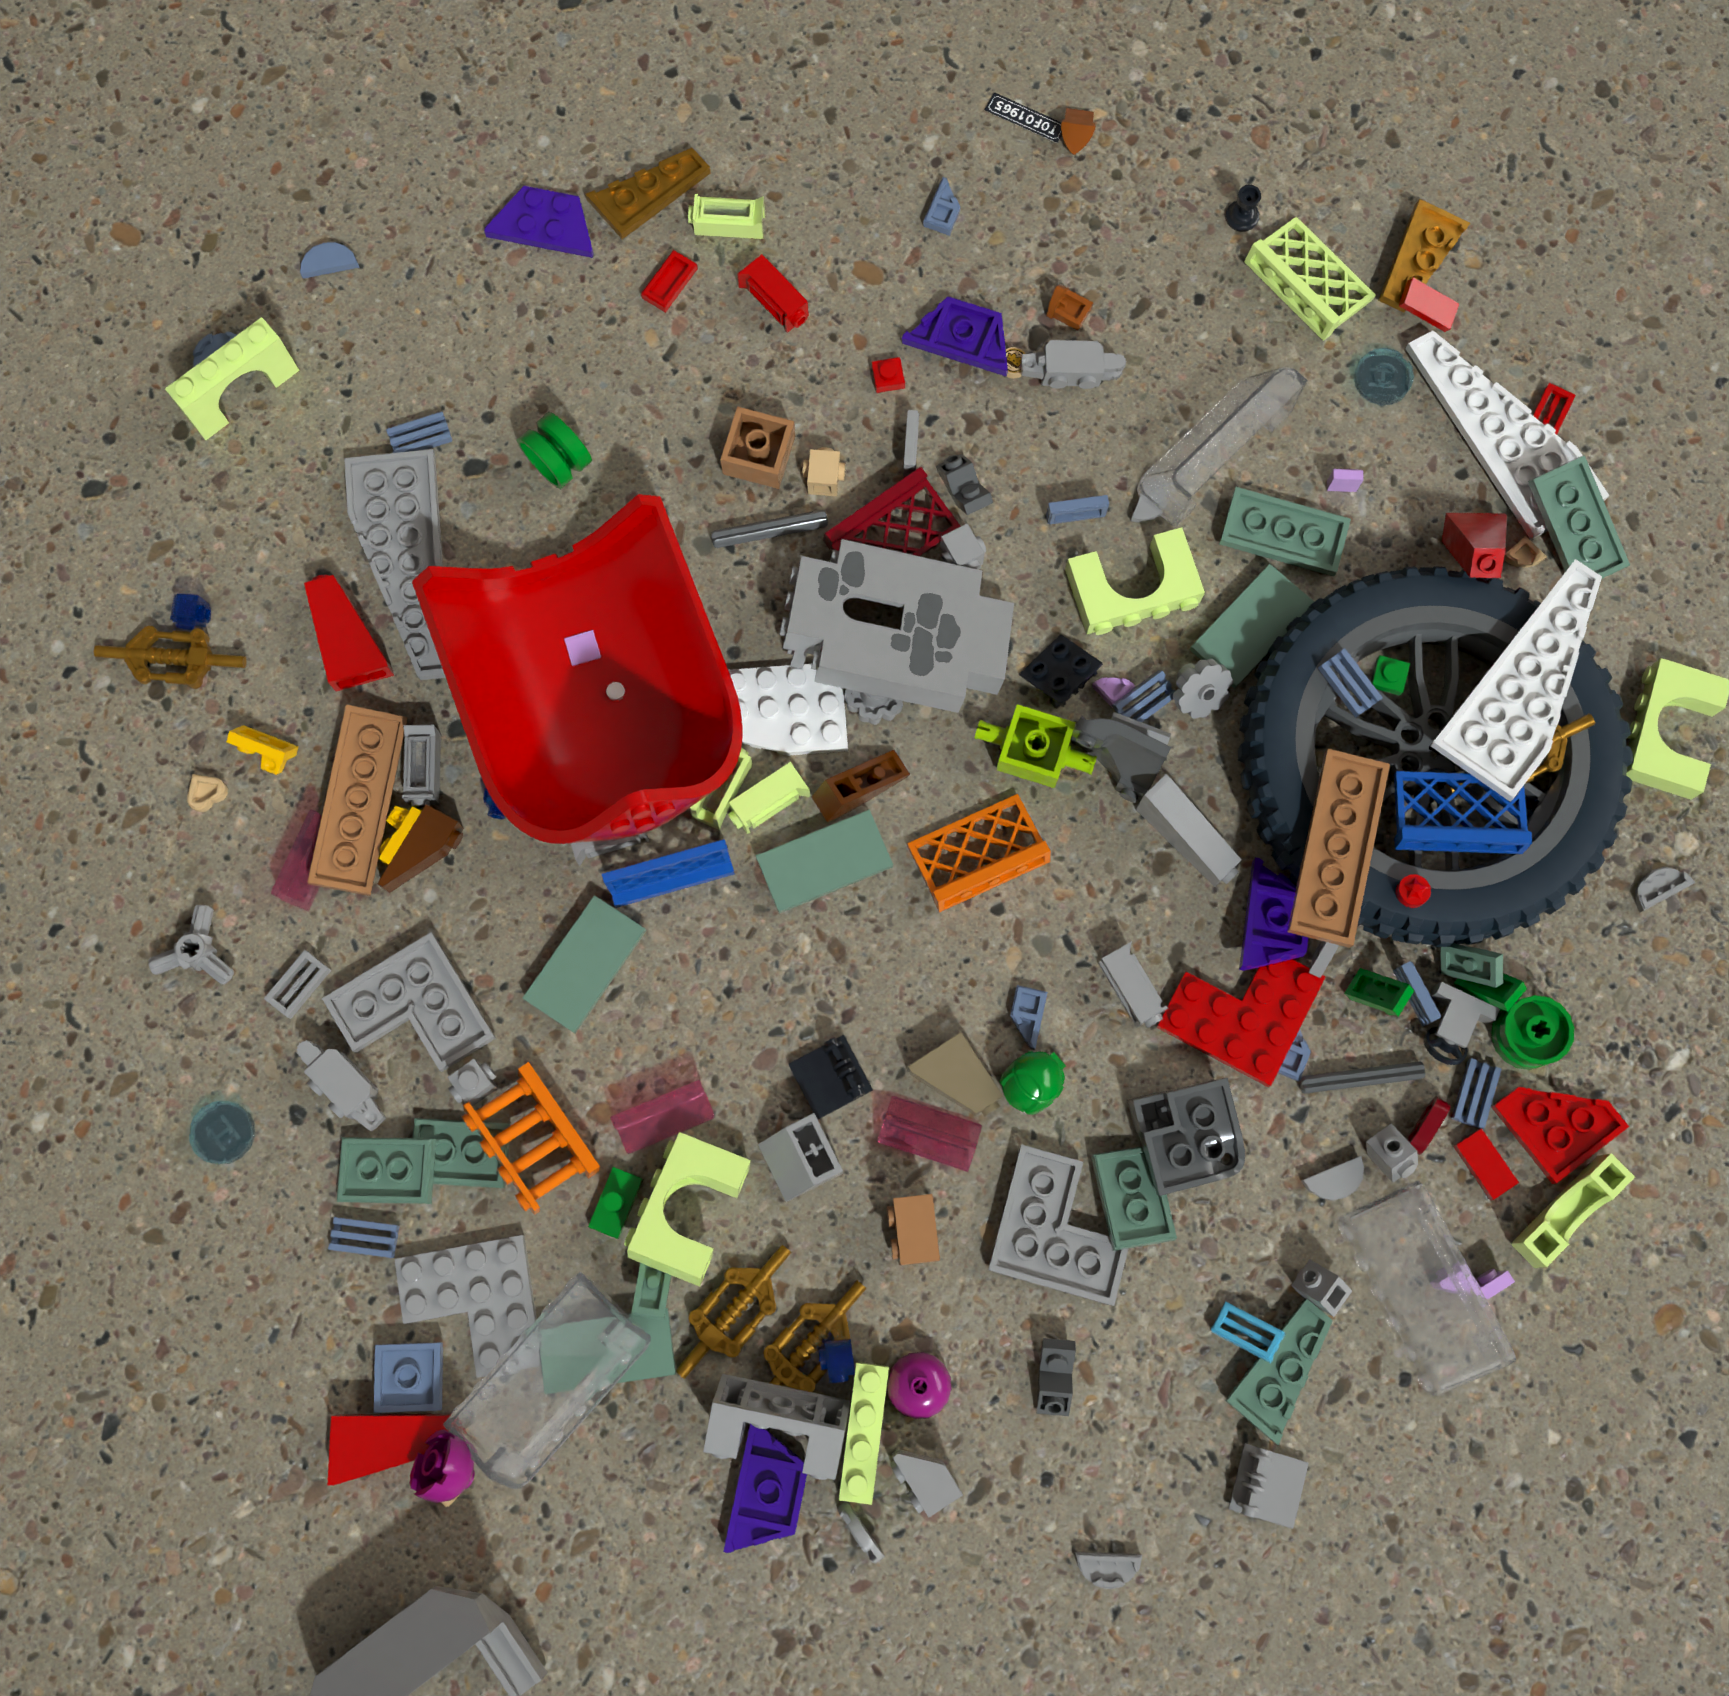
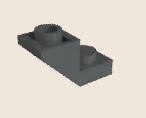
[936,454,993,515]
[1036,1338,1076,1416]

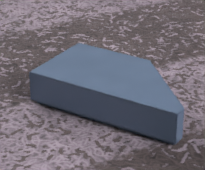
[923,177,960,236]
[1010,985,1048,1050]
[1278,1029,1311,1082]

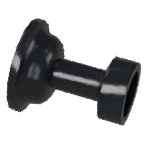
[1225,185,1261,232]

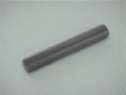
[711,510,828,548]
[1300,1061,1425,1094]

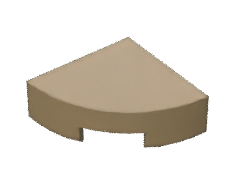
[1504,536,1547,567]

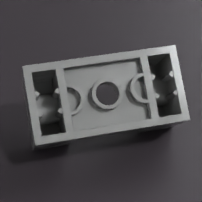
[703,1374,850,1480]

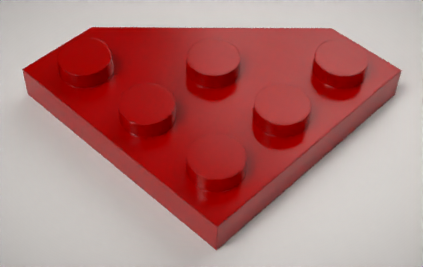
[1491,1087,1629,1184]

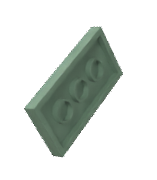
[1527,455,1630,579]
[1219,487,1351,576]

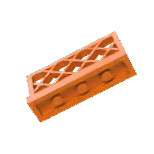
[907,794,1051,913]

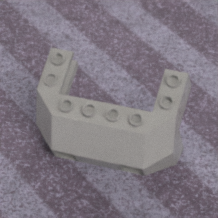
[310,1586,548,1696]

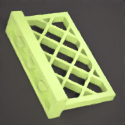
[1244,217,1376,341]

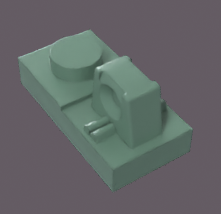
[1441,943,1503,987]
[631,1263,672,1320]

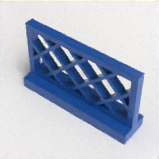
[1394,771,1532,854]
[602,839,735,908]

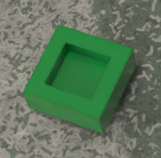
[1371,655,1410,696]

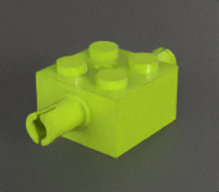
[974,704,1097,788]

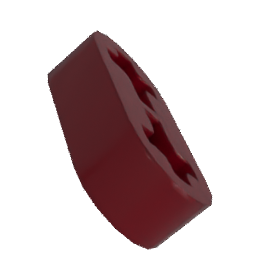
[1407,1096,1451,1155]

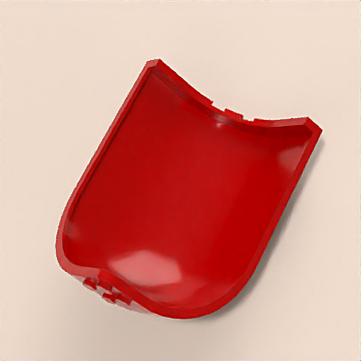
[412,494,743,844]

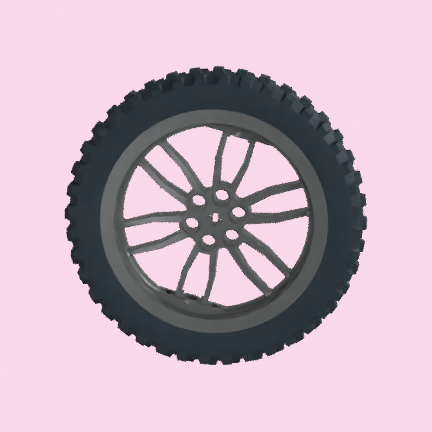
[1238,566,1633,947]

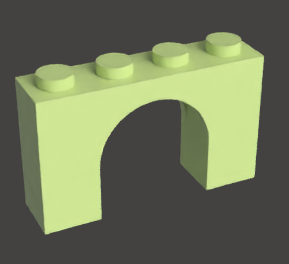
[165,317,299,440]
[1065,527,1205,635]
[1627,658,1729,800]
[624,1132,751,1287]

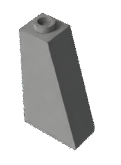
[1136,774,1242,887]

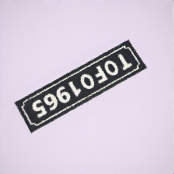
[985,92,1062,143]

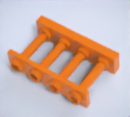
[462,1062,600,1215]

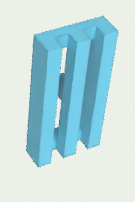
[1211,1301,1285,1364]

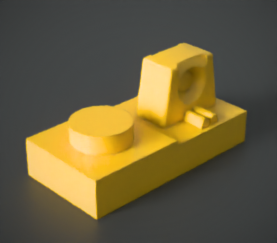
[226,725,299,775]
[378,806,422,866]

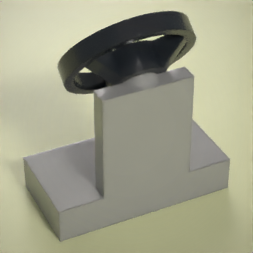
[1424,982,1500,1065]

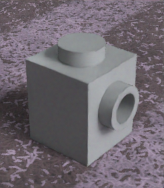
[940,523,986,570]
[447,1059,498,1107]
[1366,1123,1418,1183]
[1291,1260,1352,1317]

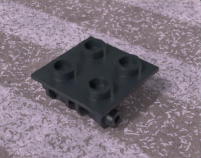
[1019,634,1103,709]
[788,1035,873,1120]

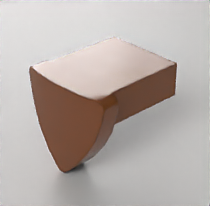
[1061,108,1096,155]
[1047,284,1093,331]

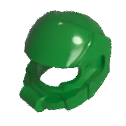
[1000,1051,1066,1115]

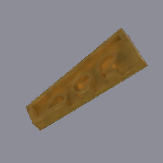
[585,148,711,240]
[1378,199,1470,313]

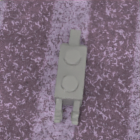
[1020,340,1127,389]
[296,1040,386,1131]

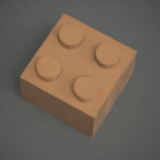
[720,406,796,489]
[887,1194,940,1266]

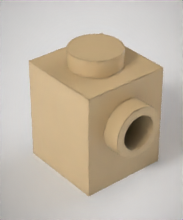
[803,447,845,496]

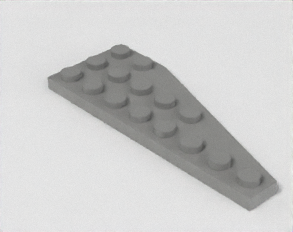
[344,449,446,680]

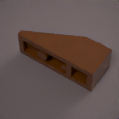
[811,750,910,822]
[377,804,464,893]

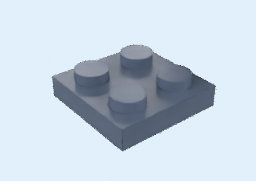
[374,1342,443,1413]

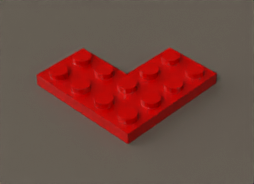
[1156,959,1326,1088]

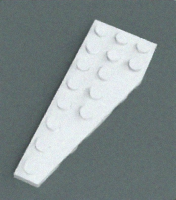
[1405,331,1609,540]
[1431,559,1602,802]
[606,663,848,756]

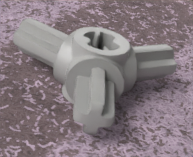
[148,905,234,985]

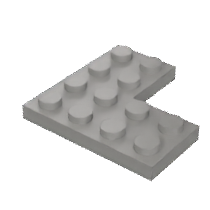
[322,932,496,1072]
[988,1144,1128,1306]
[395,1235,542,1378]

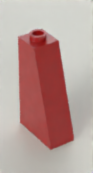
[1442,513,1507,578]
[304,575,394,692]
[327,1414,462,1486]

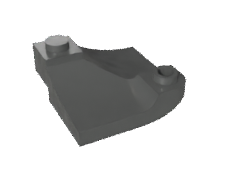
[1071,715,1171,803]
[1127,1078,1245,1196]

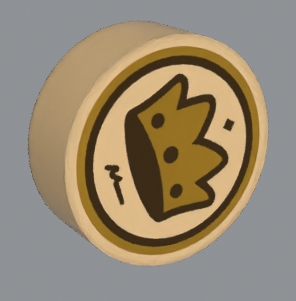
[1006,347,1026,379]

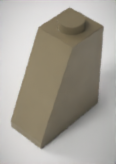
[907,1032,1003,1117]

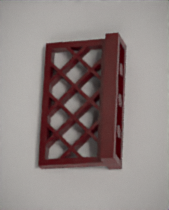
[823,467,961,557]

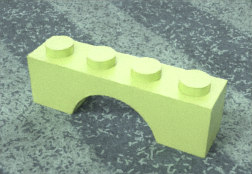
[1511,1153,1635,1268]
[839,1362,889,1505]

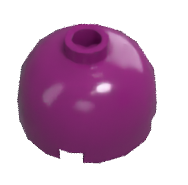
[887,1352,952,1419]
[409,1430,475,1503]

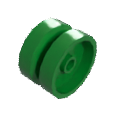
[516,411,592,490]
[1491,995,1575,1070]

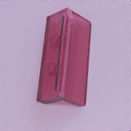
[271,809,322,912]
[610,1080,715,1154]
[877,1096,982,1172]

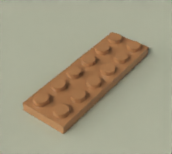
[308,705,408,896]
[1287,749,1390,948]

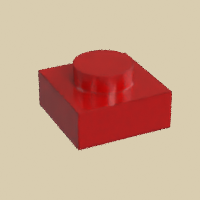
[871,357,905,393]

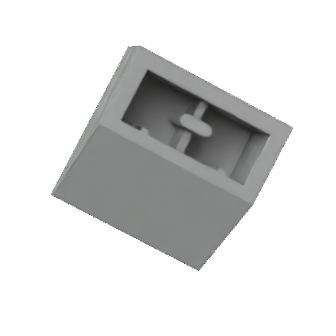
[758,1113,843,1202]
[890,1449,963,1518]

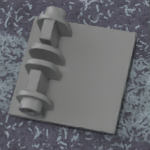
[1229,1443,1309,1529]

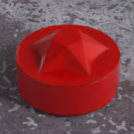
[1396,874,1431,908]

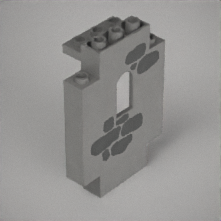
[779,539,1014,713]

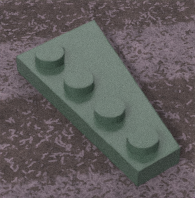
[1225,1299,1333,1445]

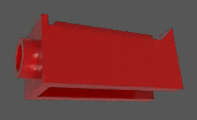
[737,254,809,333]

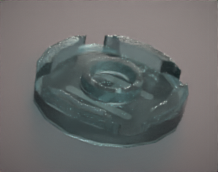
[1354,348,1414,406]
[189,1101,255,1165]

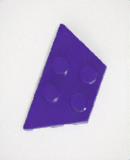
[484,186,594,258]
[902,297,1008,377]
[1239,857,1308,971]
[723,1423,807,1553]

